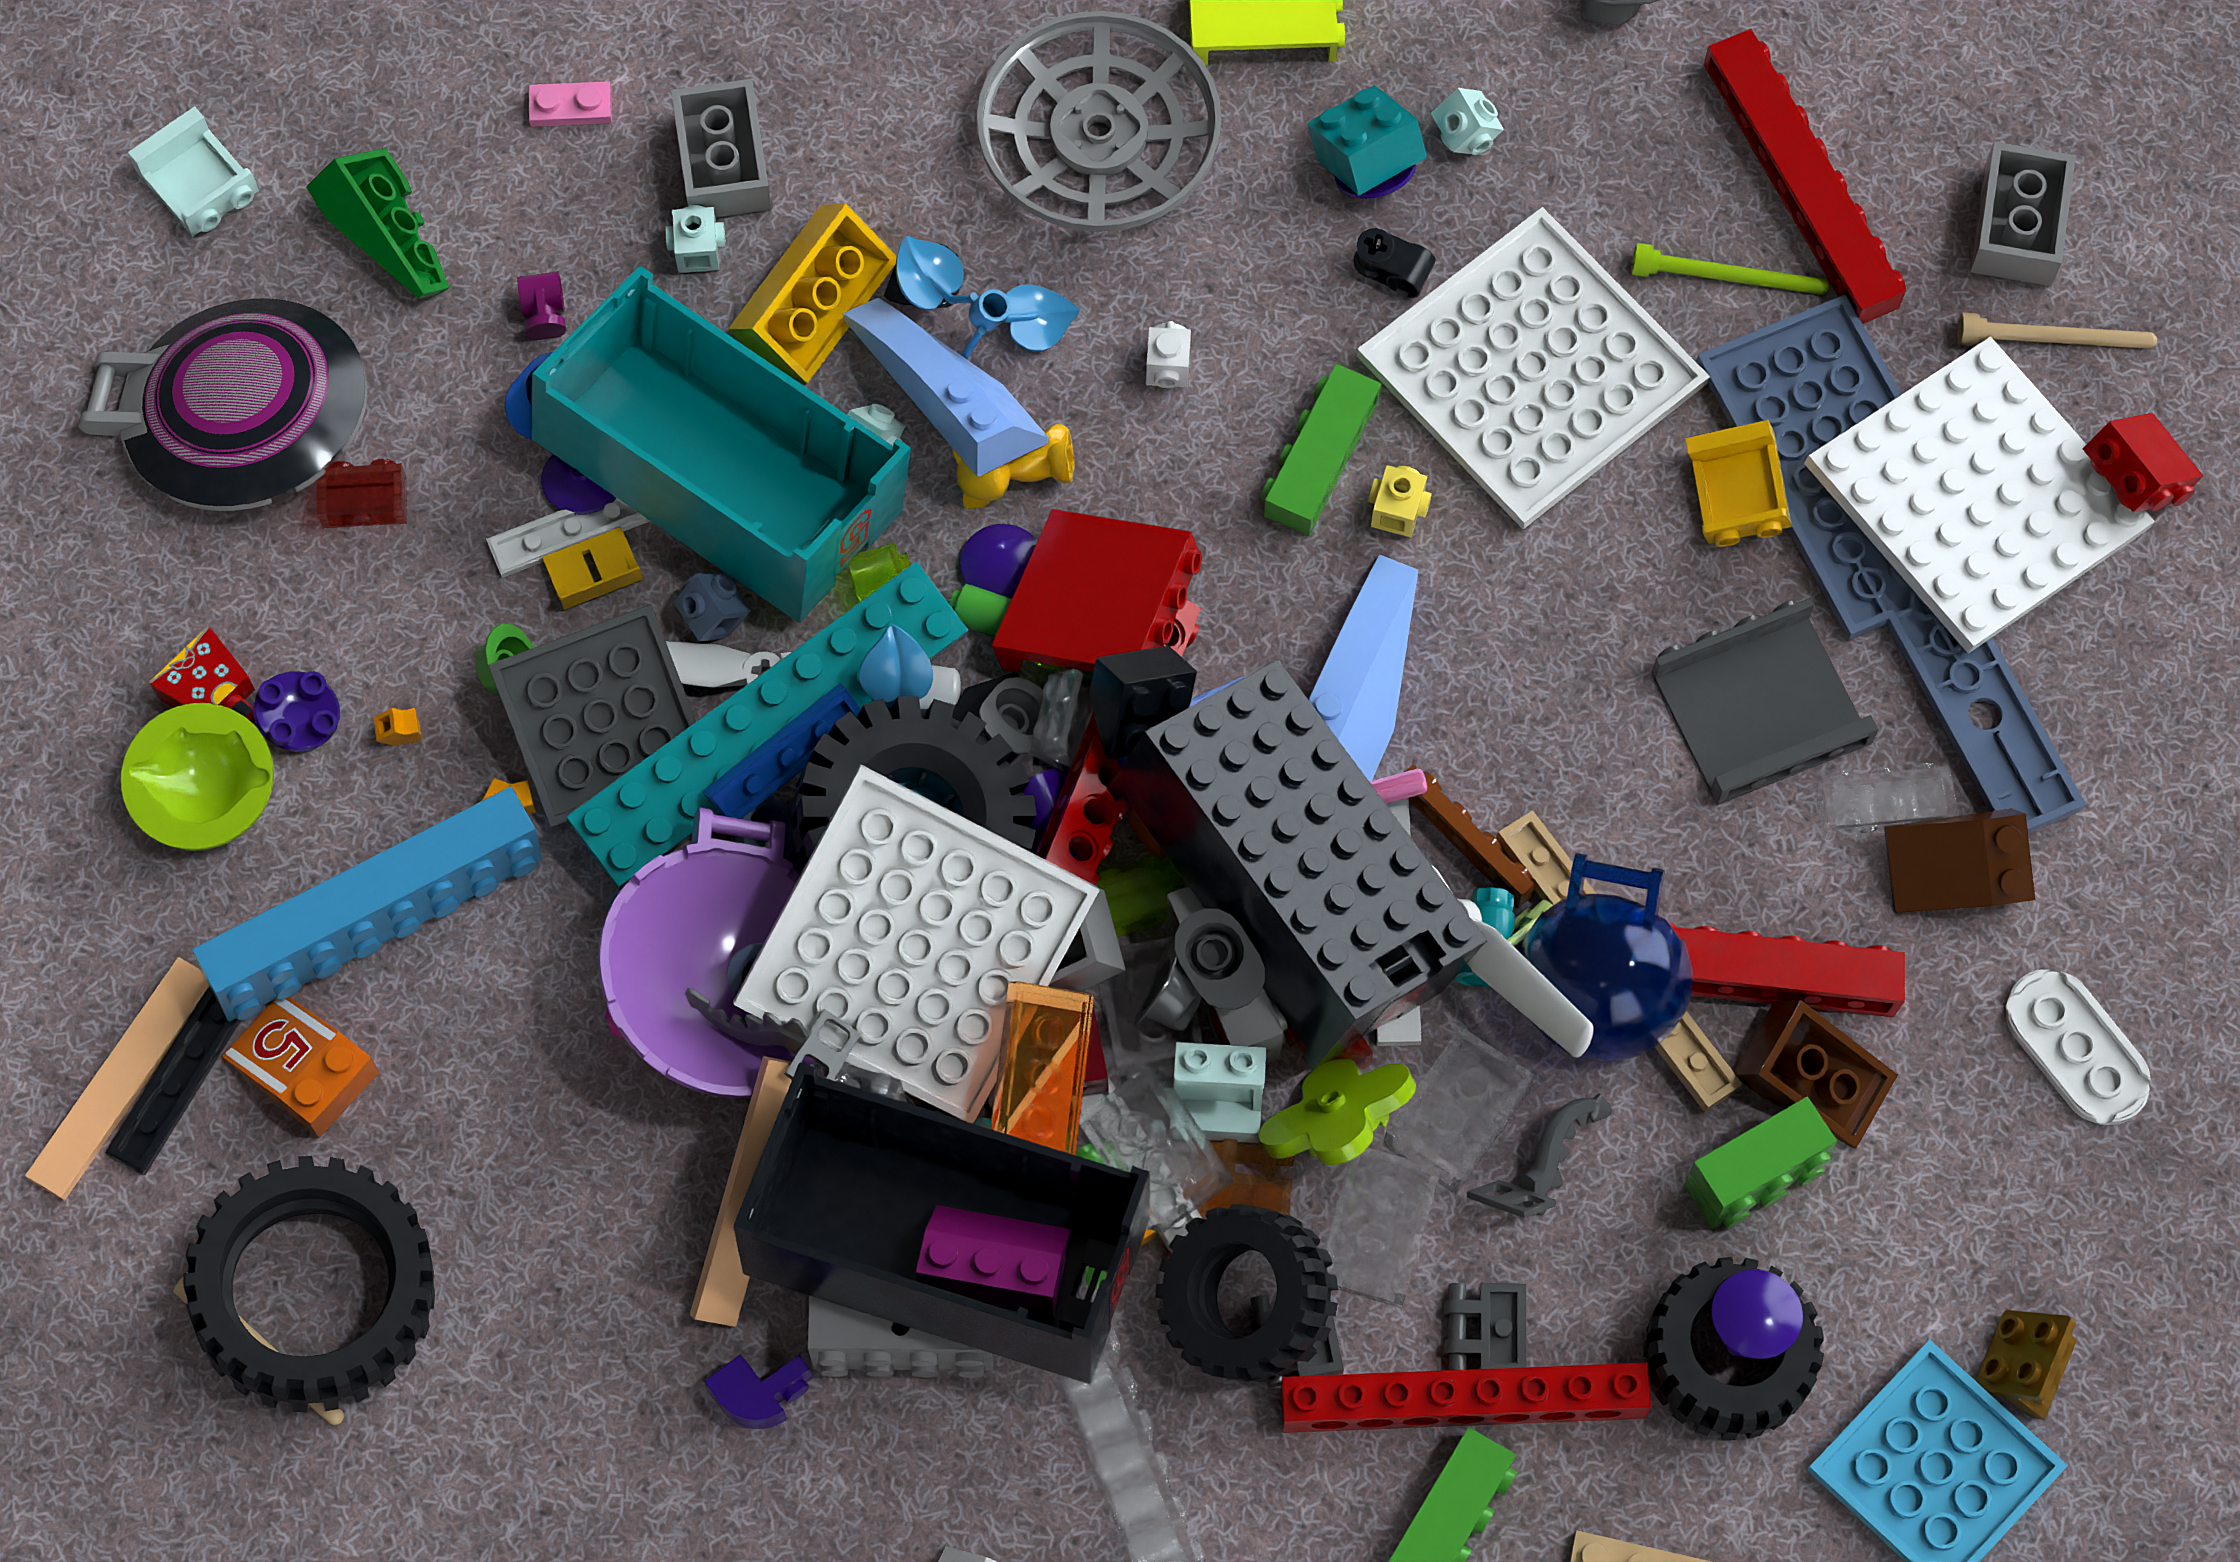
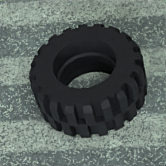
[1155,1204,1338,1382]
[1643,1257,1824,1440]

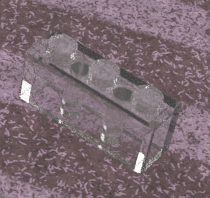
[1815,763,1958,841]

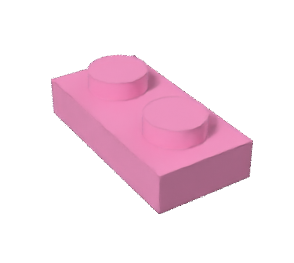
[529,81,612,127]

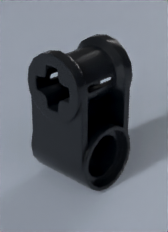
[1353,228,1436,298]

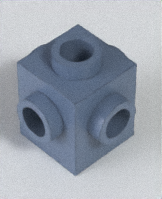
[673,572,751,641]

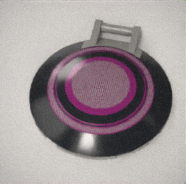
[79,298,367,511]

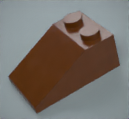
[1884,808,2035,913]
[1734,1000,1898,1149]

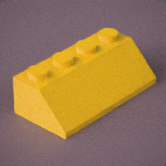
[728,203,897,384]

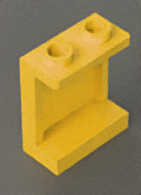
[1685,420,1792,547]

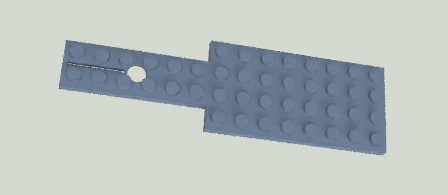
[1696,294,2086,834]

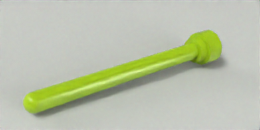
[1631,242,1829,295]

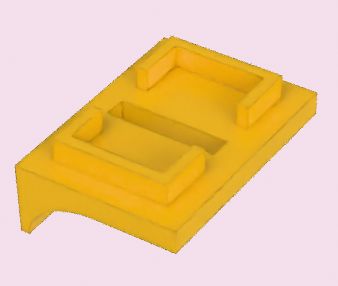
[542,527,643,610]

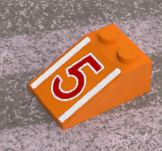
[221,997,379,1138]

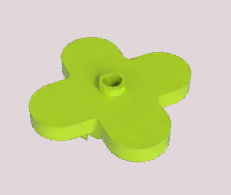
[1259,1058,1416,1165]

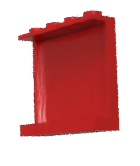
[991,509,1202,673]

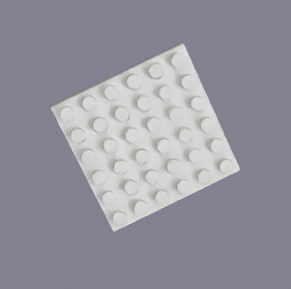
[1357,207,1710,529]
[1804,337,2155,654]
[733,764,1100,1123]

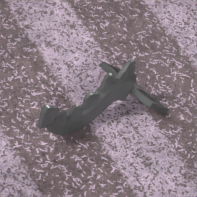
[685,987,861,1080]
[1467,1093,1612,1218]

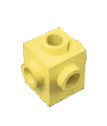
[1368,465,1432,538]

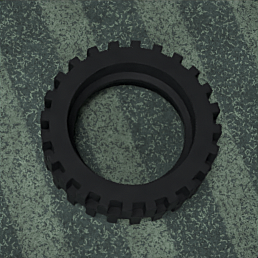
[183,1156,435,1413]

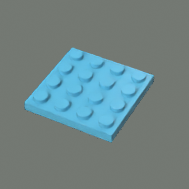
[1807,1339,2068,1562]

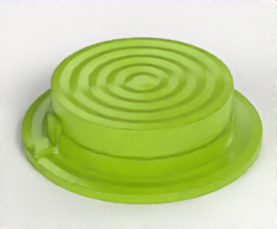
[121,703,274,851]

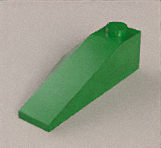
[306,148,450,299]

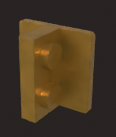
[1975,1310,2077,1420]

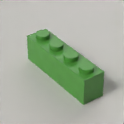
[1260,363,1382,536]
[1389,1427,1518,1562]

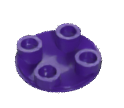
[960,524,1037,598]
[253,671,340,751]
[1711,1269,1803,1359]

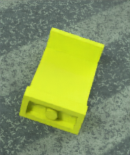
[1188,0,1345,66]

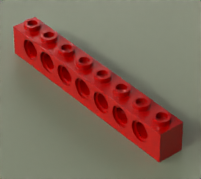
[1035,600,1202,886]
[1280,1363,1651,1433]

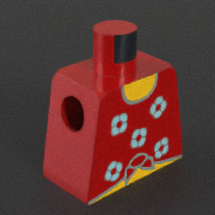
[149,626,255,723]

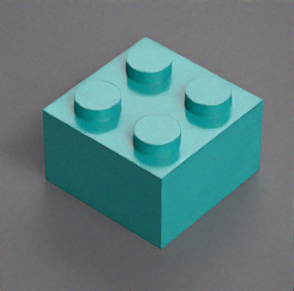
[1307,85,1427,196]

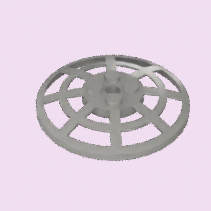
[977,11,1222,232]

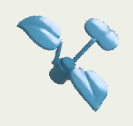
[896,236,1080,426]
[859,624,989,741]

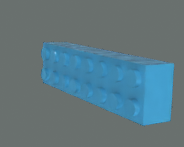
[192,786,543,1022]

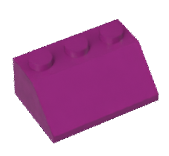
[916,1205,1071,1317]

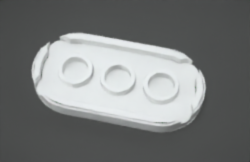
[2005,970,2151,1125]

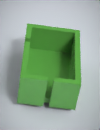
[1683,1096,1837,1230]

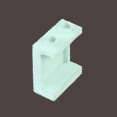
[128,106,259,237]
[1170,1042,1266,1143]

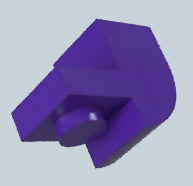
[704,1354,812,1429]

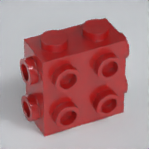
[2082,413,2203,513]

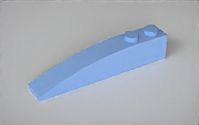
[843,298,1049,477]
[1309,555,1418,782]

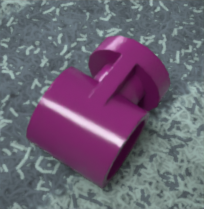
[517,271,566,341]

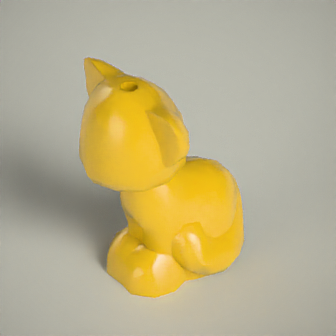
[953,423,1075,509]

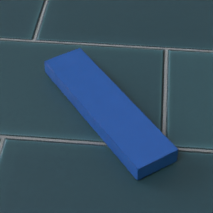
[703,683,861,819]

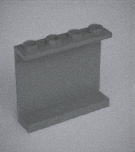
[1652,598,1879,805]

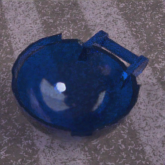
[1520,853,1693,1062]

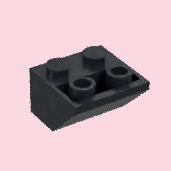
[1089,645,1197,759]

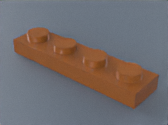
[1404,764,1535,909]

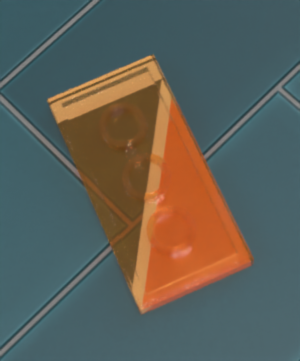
[991,981,1094,1155]

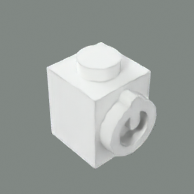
[1146,321,1191,388]

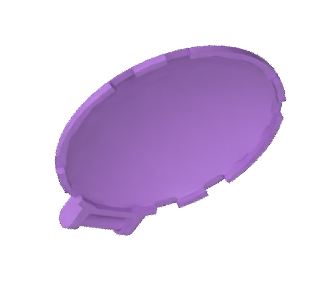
[598,807,823,1098]

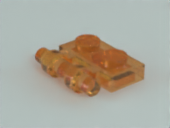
[1199,1138,1294,1217]

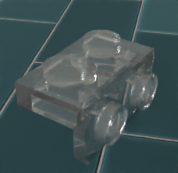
[1030,669,1093,774]

